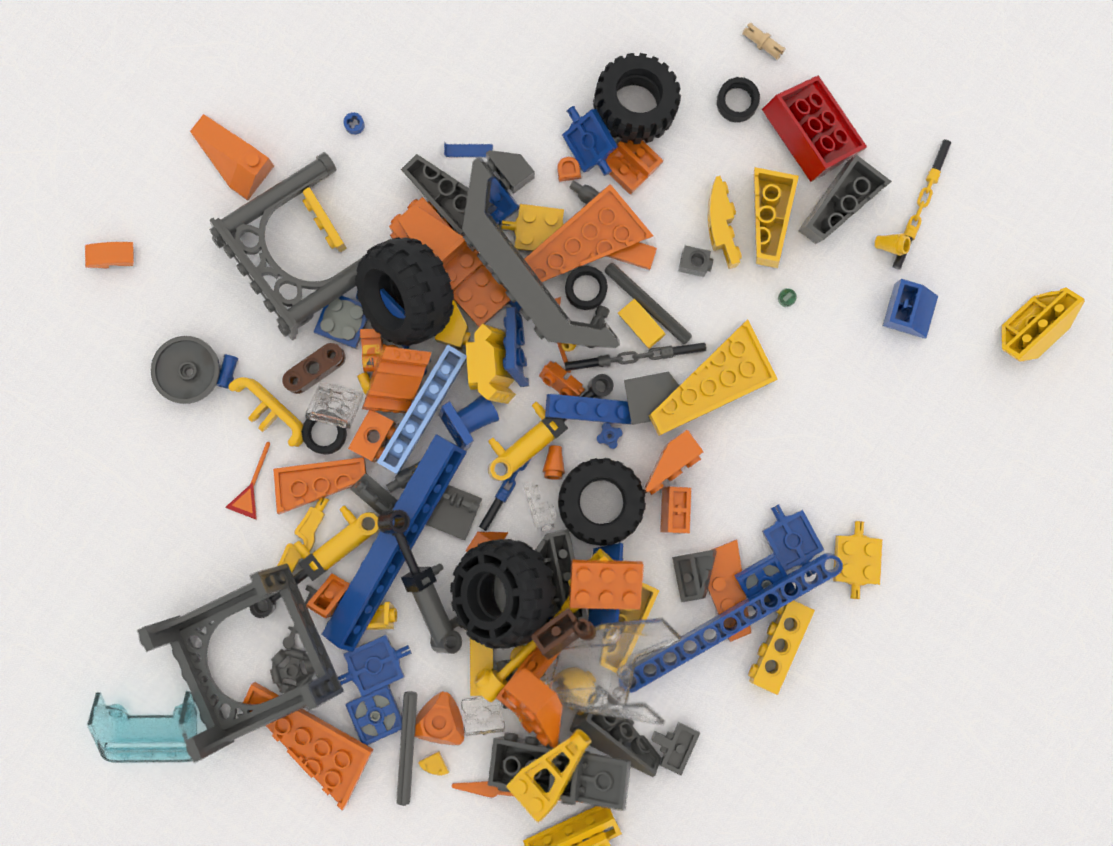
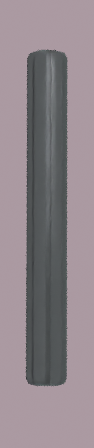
[605,263,692,344]
[396,691,418,806]

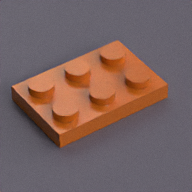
[569,560,644,610]

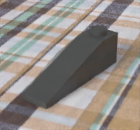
[569,686,661,777]

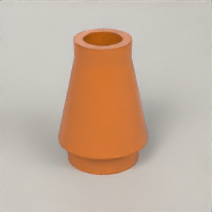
[542,445,565,480]

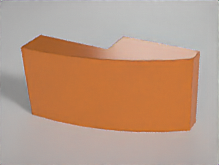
[85,242,134,269]

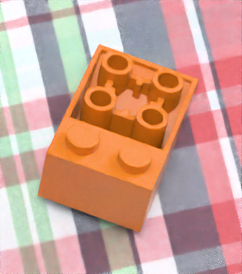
[643,430,704,495]
[504,668,563,749]

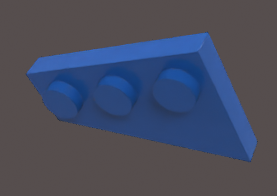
[503,307,529,387]

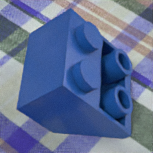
[883,279,938,339]

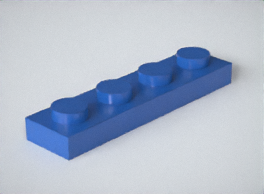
[545,394,631,425]

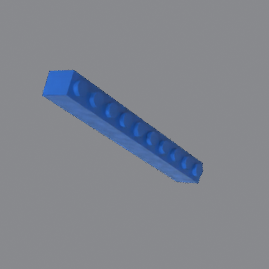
[321,434,467,652]

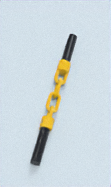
[892,140,951,270]

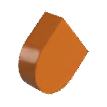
[557,157,581,182]

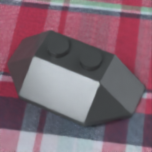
[535,529,588,620]

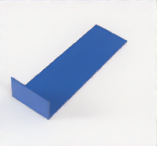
[444,141,493,157]

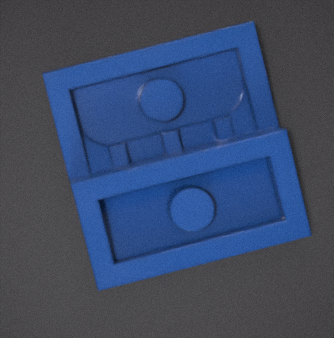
[490,177,520,225]

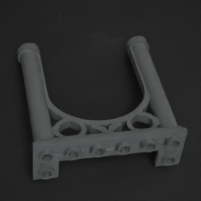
[209,152,391,341]

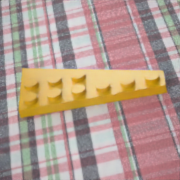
[649,320,778,436]

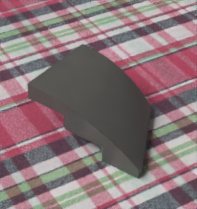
[624,372,679,425]

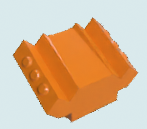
[362,344,432,414]

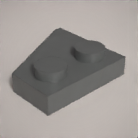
[672,549,717,602]

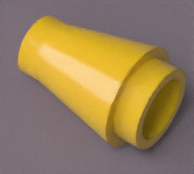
[875,233,911,256]

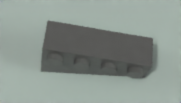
[798,155,892,244]

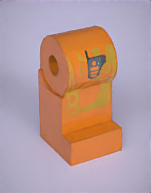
[360,329,383,372]

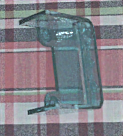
[87,692,197,763]

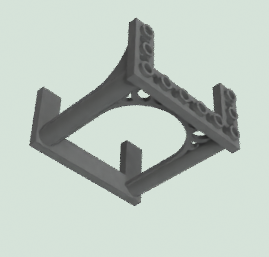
[137,563,344,763]

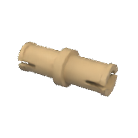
[742,22,786,60]

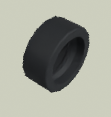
[716,77,760,123]
[565,266,608,310]
[302,411,347,455]

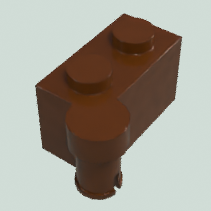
[530,607,596,660]

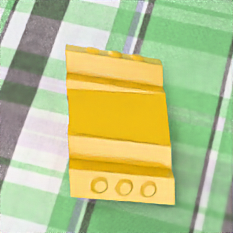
[466,324,516,404]

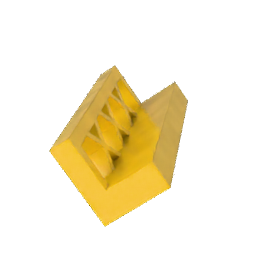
[523,806,622,846]

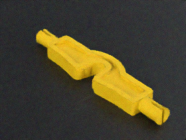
[277,497,329,573]

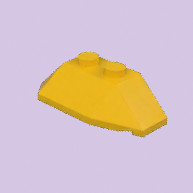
[1002,287,1085,362]

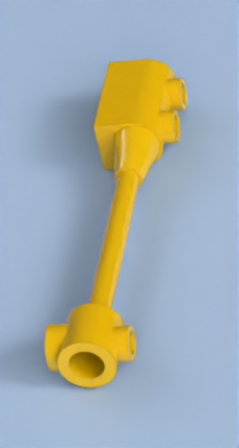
[474,548,614,703]

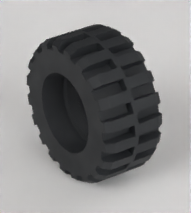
[593,53,681,144]
[558,458,646,546]

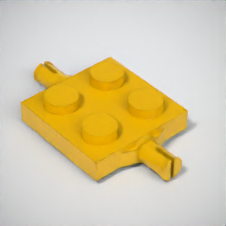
[501,204,564,251]
[833,521,882,599]

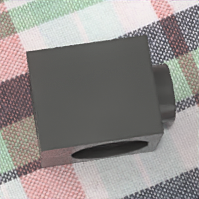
[678,245,714,277]

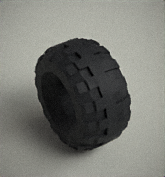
[355,237,454,346]
[450,539,557,649]

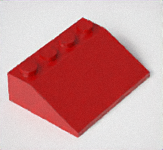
[762,75,867,182]

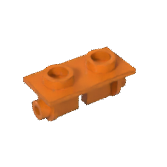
[539,361,585,397]

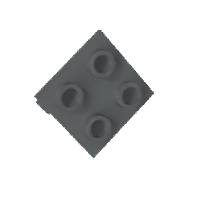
[426,485,482,540]

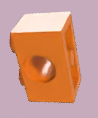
[348,410,397,463]

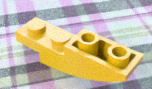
[707,176,742,269]

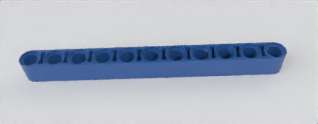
[620,553,843,693]

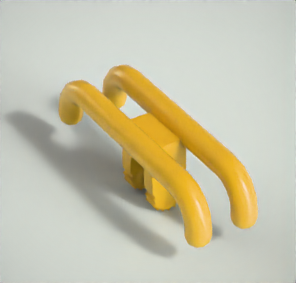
[228,377,303,447]

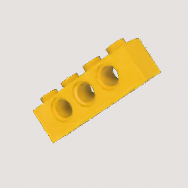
[748,600,815,695]

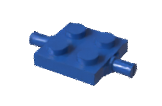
[562,106,618,176]
[762,504,824,577]
[338,634,412,697]

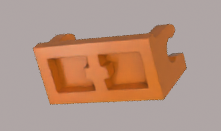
[660,486,691,534]

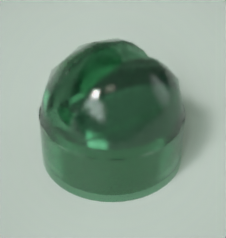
[778,288,797,307]

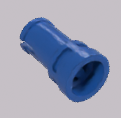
[216,354,238,389]

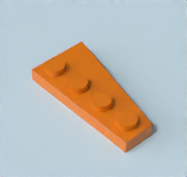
[273,457,366,515]
[708,540,751,642]

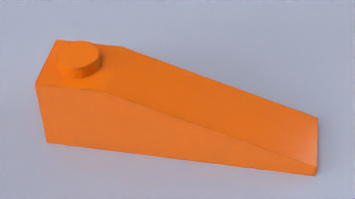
[190,114,274,201]

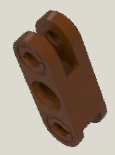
[282,343,346,394]

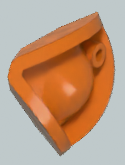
[415,692,464,745]

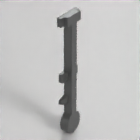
[283,585,318,649]

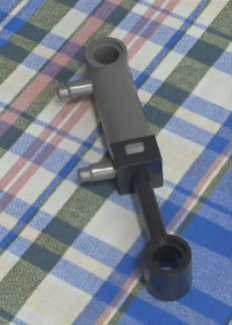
[377,510,462,654]

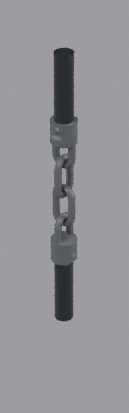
[564,342,706,371]

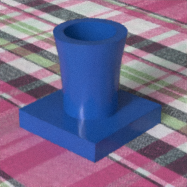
[439,395,499,451]

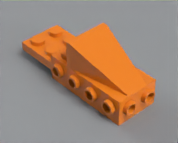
[389,197,511,327]

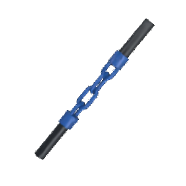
[479,459,531,531]

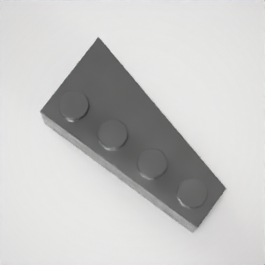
[401,154,498,236]

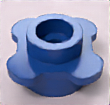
[597,423,623,449]

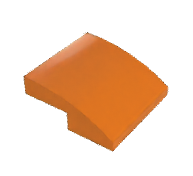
[606,140,664,195]

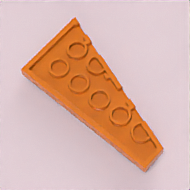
[524,184,654,282]
[243,682,374,811]

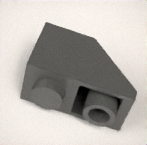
[486,150,535,194]

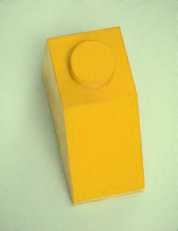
[435,300,471,350]

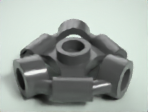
[270,648,315,694]

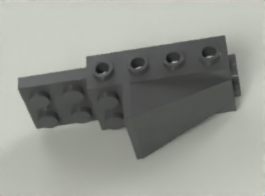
[488,733,631,811]

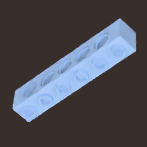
[377,344,467,474]

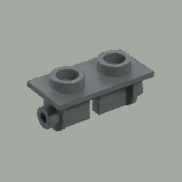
[350,473,398,514]

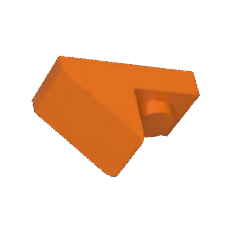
[306,573,349,619]

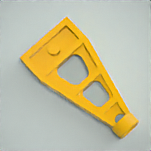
[506,729,591,823]

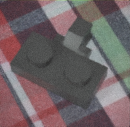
[651,722,700,775]

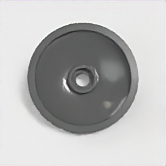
[151,336,220,404]

